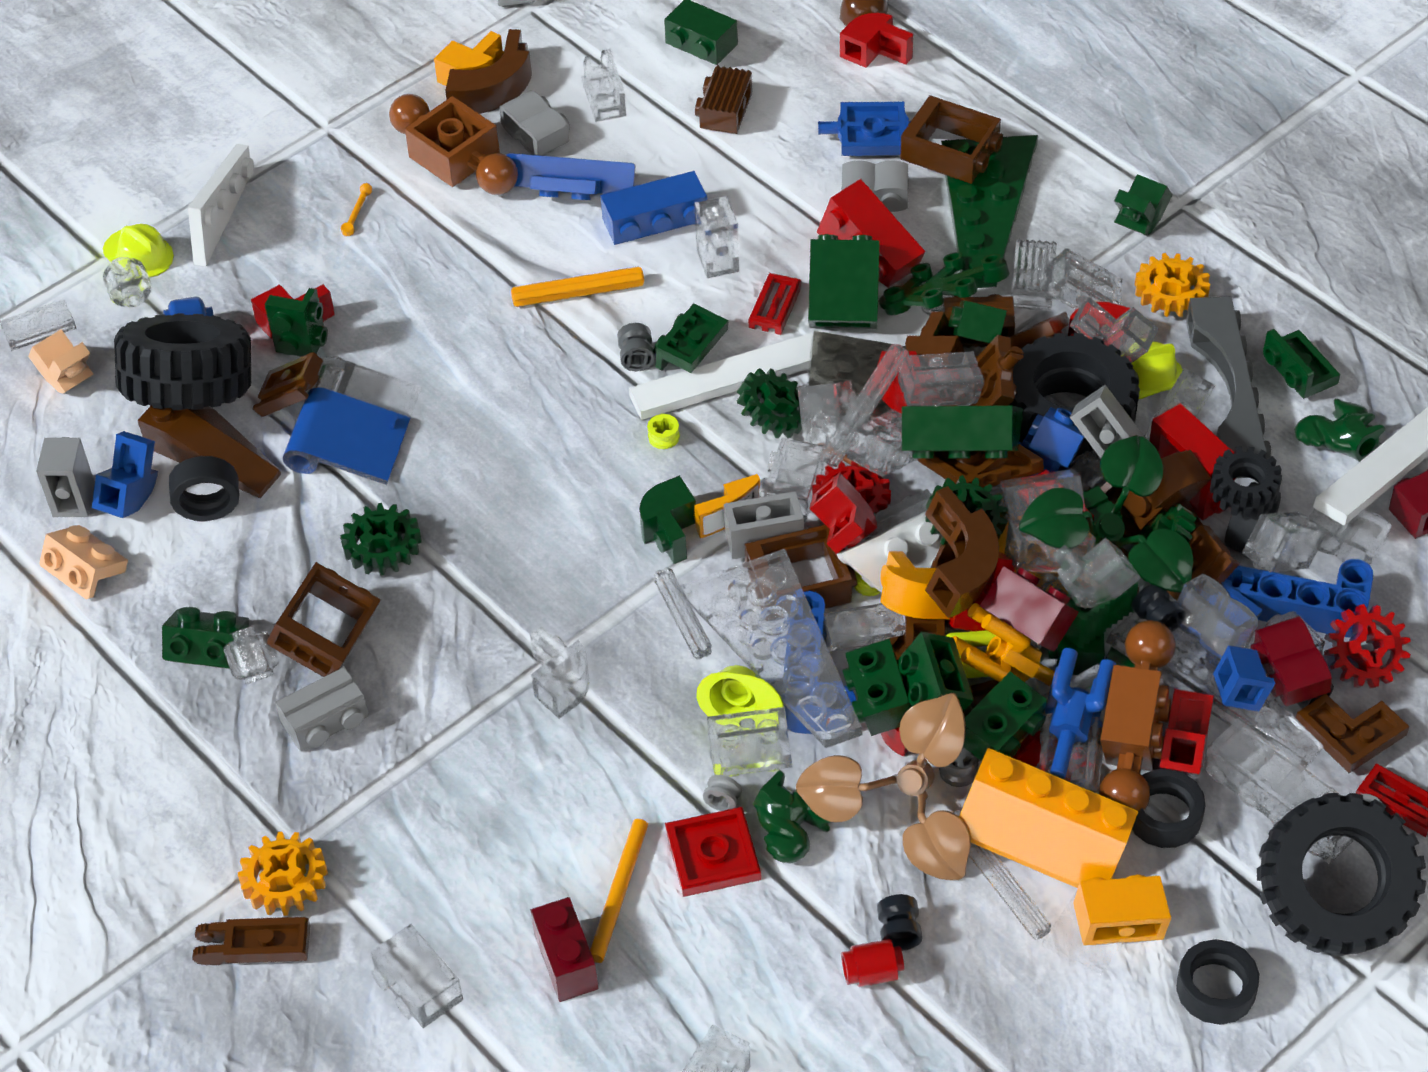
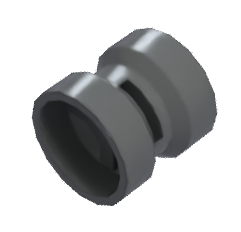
[617,323,655,372]

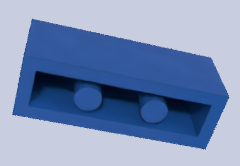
[600,171,708,245]

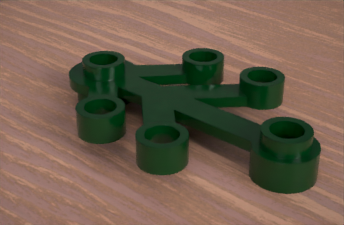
[878,252,1010,316]

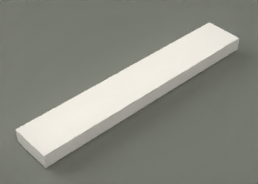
[629,329,836,420]
[1313,407,1428,526]

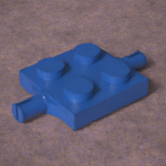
[818,102,912,156]

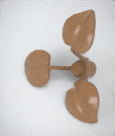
[796,693,971,880]

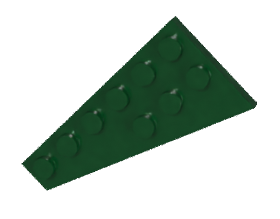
[941,135,1038,288]

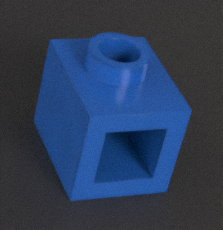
[1028,407,1085,468]

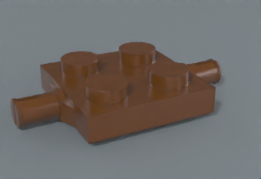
[958,335,1024,406]

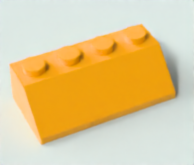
[959,748,1138,888]

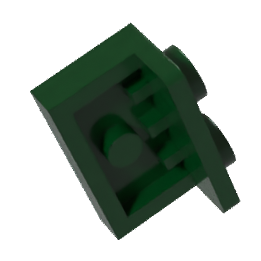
[265,288,328,357]
[1263,329,1341,399]
[162,607,249,669]

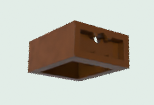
[900,95,1003,184]
[745,525,857,623]
[266,562,381,677]

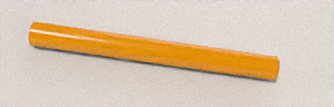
[590,819,648,963]

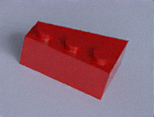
[817,179,926,288]

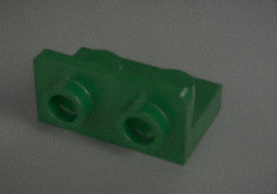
[654,303,729,373]

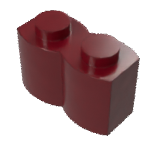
[1251,616,1332,707]

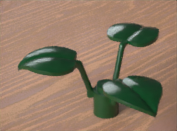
[1019,435,1193,593]

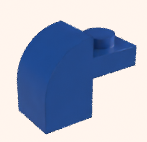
[92,431,158,518]

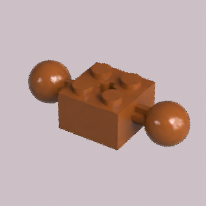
[389,94,518,195]
[1098,620,1176,811]

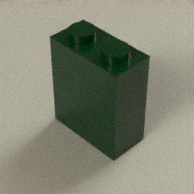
[808,234,880,329]

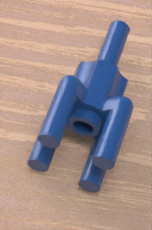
[1045,648,1116,779]

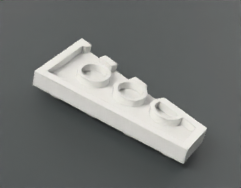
[188,144,254,267]

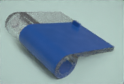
[283,356,422,485]

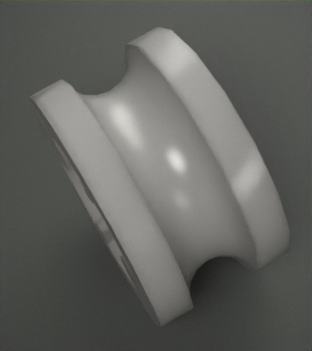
[702,775,742,811]

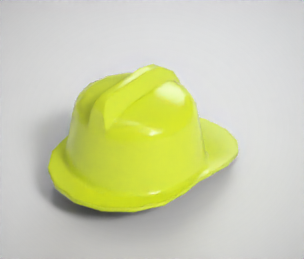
[103,224,174,278]
[1127,341,1184,399]
[696,665,784,728]

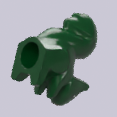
[1294,399,1385,462]
[753,770,831,864]

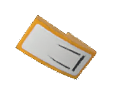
[694,474,761,539]

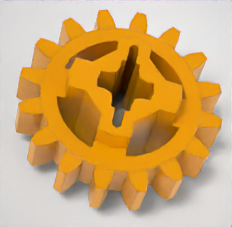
[1135,253,1210,317]
[238,831,328,916]

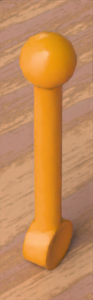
[341,183,373,236]

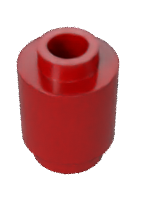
[841,939,904,987]

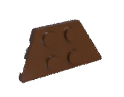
[917,398,1044,488]

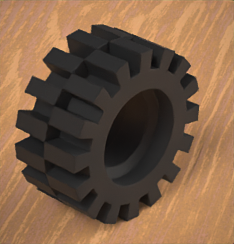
[1210,446,1282,517]

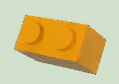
[1073,874,1171,946]

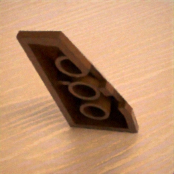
[138,406,281,499]

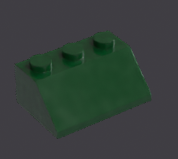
[902,405,1023,459]

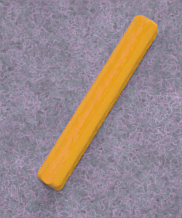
[511,266,644,307]

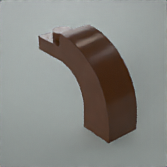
[445,29,532,114]
[925,486,999,619]

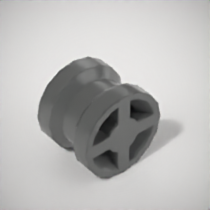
[939,747,979,787]

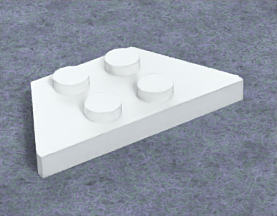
[837,511,943,594]

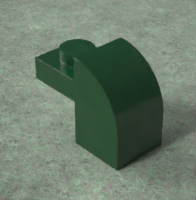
[1114,174,1172,235]
[639,475,696,564]

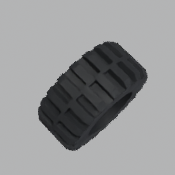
[114,313,252,410]
[1008,333,1140,467]
[1257,792,1426,956]

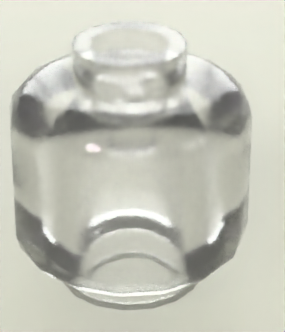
[103,257,152,307]
[224,626,279,684]

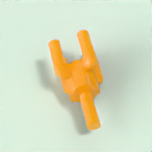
[952,603,1071,687]

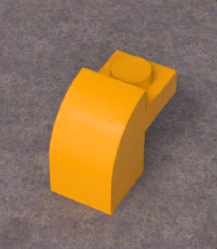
[434,31,504,86]
[880,551,950,619]

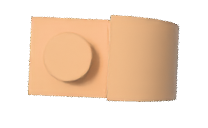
[28,329,94,393]

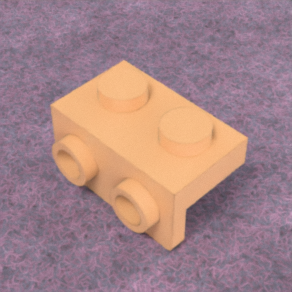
[40,525,128,599]

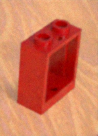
[1149,403,1236,521]

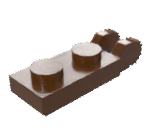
[192,917,310,966]

